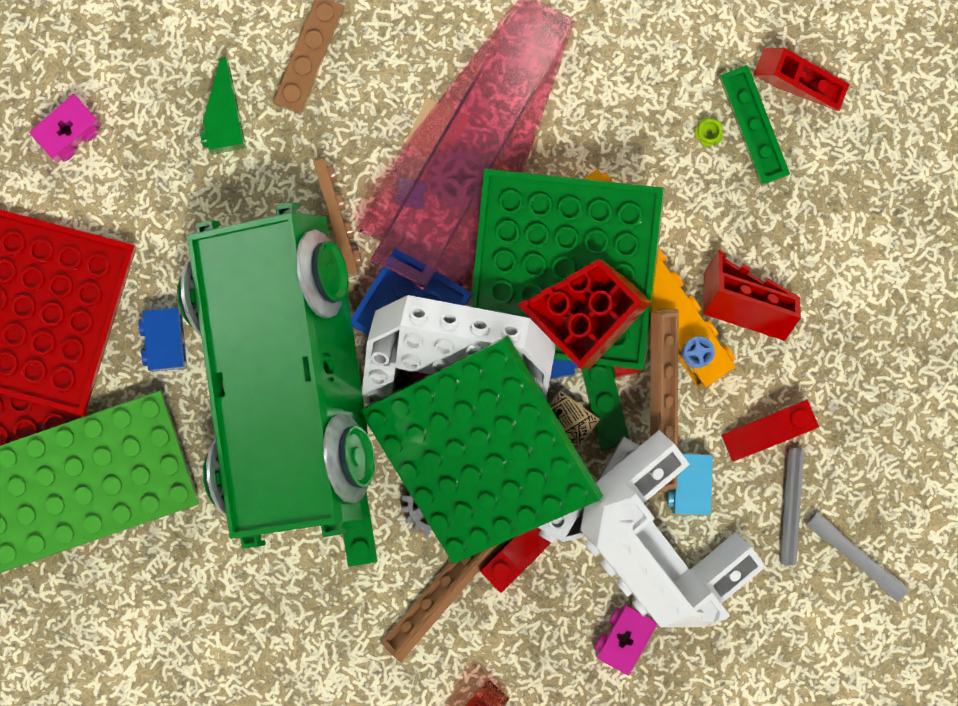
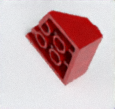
[517,259,652,369]

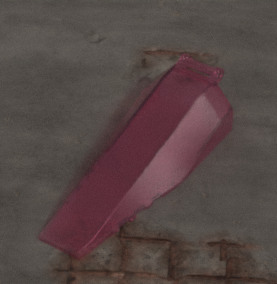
[357,0,575,291]

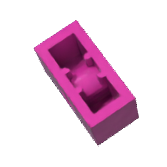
[29,94,102,163]
[594,604,657,676]

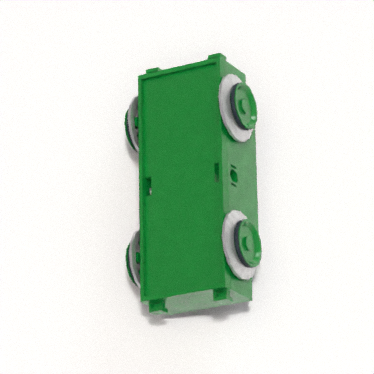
[177,203,375,549]

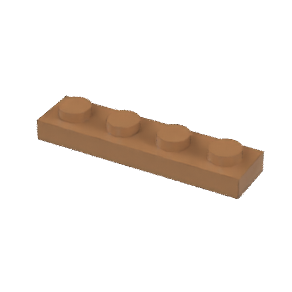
[273,0,345,115]
[313,158,363,278]

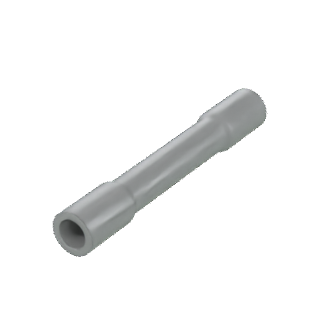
[805,511,909,602]

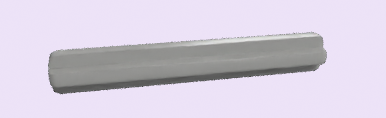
[780,447,804,566]

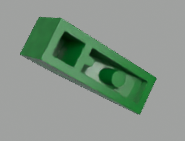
[200,57,246,155]

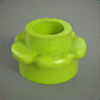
[695,118,723,147]

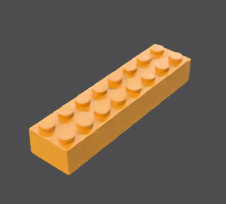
[583,169,736,390]

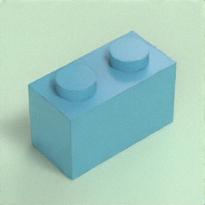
[667,454,713,515]

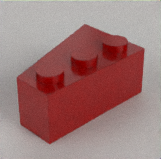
[703,250,801,341]

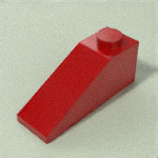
[754,48,850,111]
[721,400,819,462]
[480,527,551,593]

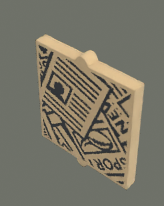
[550,390,600,451]

